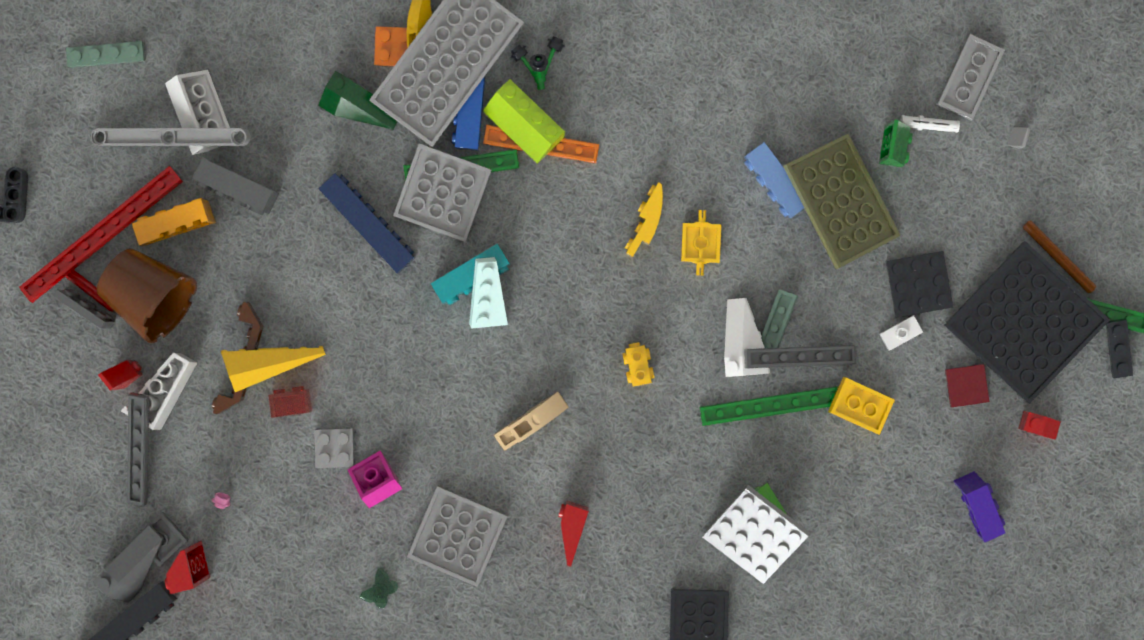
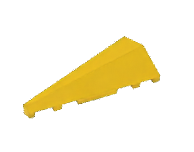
[221,346,326,392]

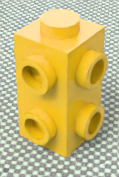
[622,342,654,387]

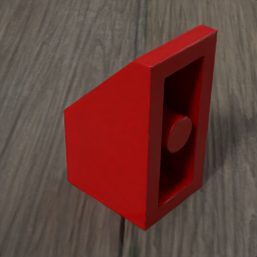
[1018,411,1061,440]

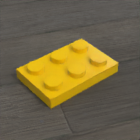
[828,377,895,435]

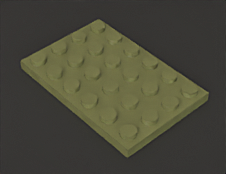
[783,134,901,269]

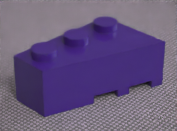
[954,471,1006,543]

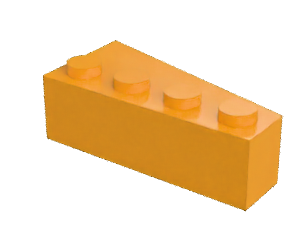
[132,198,216,246]

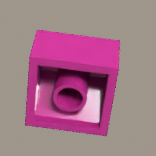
[347,450,402,508]

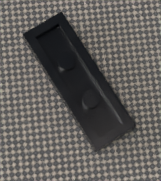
[1106,319,1133,378]

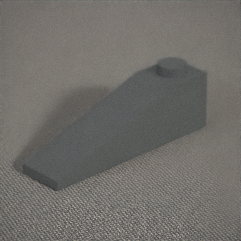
[93,525,164,603]

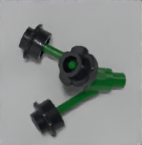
[511,36,565,90]

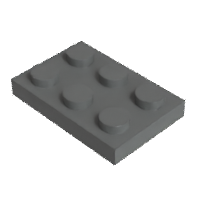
[52,289,115,328]

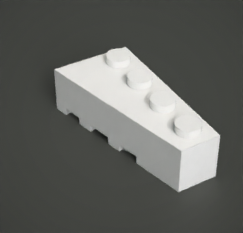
[121,353,197,430]

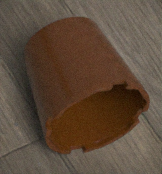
[97,248,197,343]

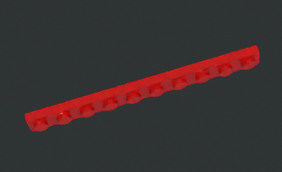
[19,166,183,303]

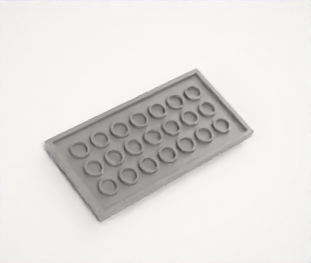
[369,0,524,147]

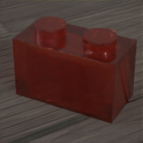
[268,386,312,418]

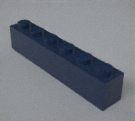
[318,173,415,274]

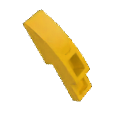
[407,0,432,48]
[625,182,663,257]

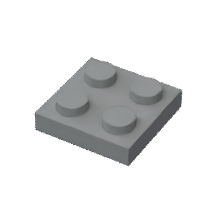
[314,428,354,468]

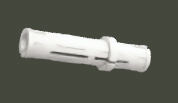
[900,115,960,133]

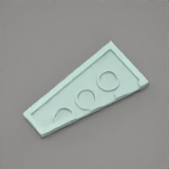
[469,257,508,328]

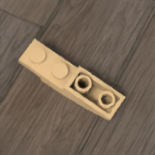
[494,391,569,451]

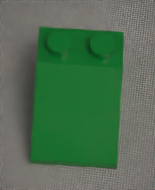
[879,119,913,167]

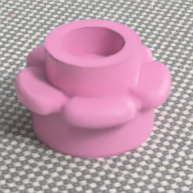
[212,492,230,509]

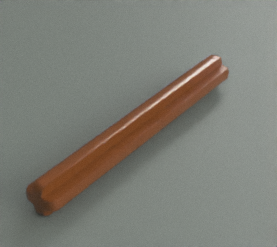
[1023,221,1096,293]

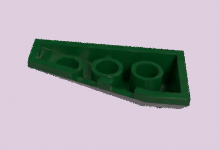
[318,70,398,130]

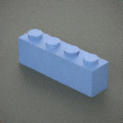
[744,142,804,218]

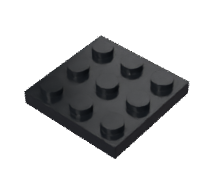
[886,251,953,318]
[669,589,729,640]

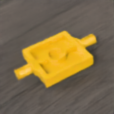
[681,210,721,276]

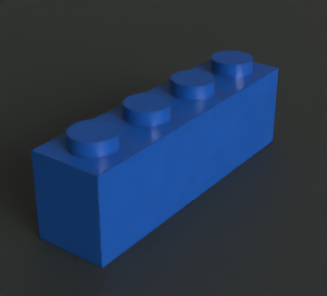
[452,76,485,151]

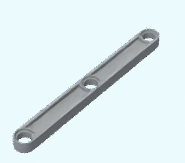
[91,128,251,146]

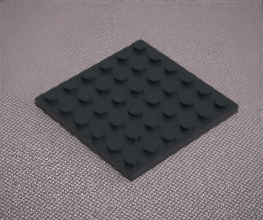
[944,241,1110,404]

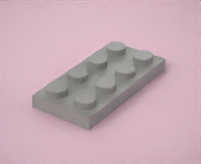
[936,34,1005,120]

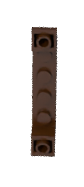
[212,302,264,414]

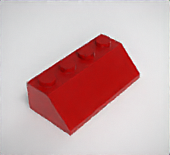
[165,540,210,594]

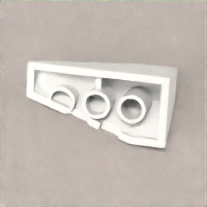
[724,298,770,377]

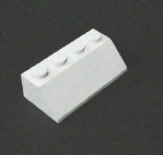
[165,70,230,155]

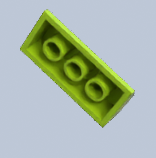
[483,79,565,164]

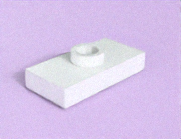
[880,316,923,351]

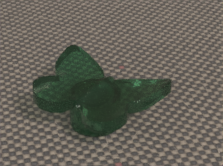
[359,568,398,608]

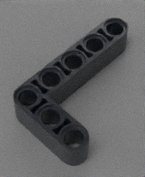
[0,167,28,223]

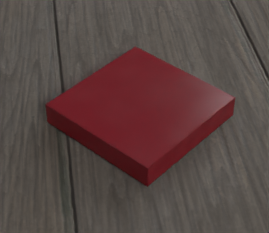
[945,364,990,408]

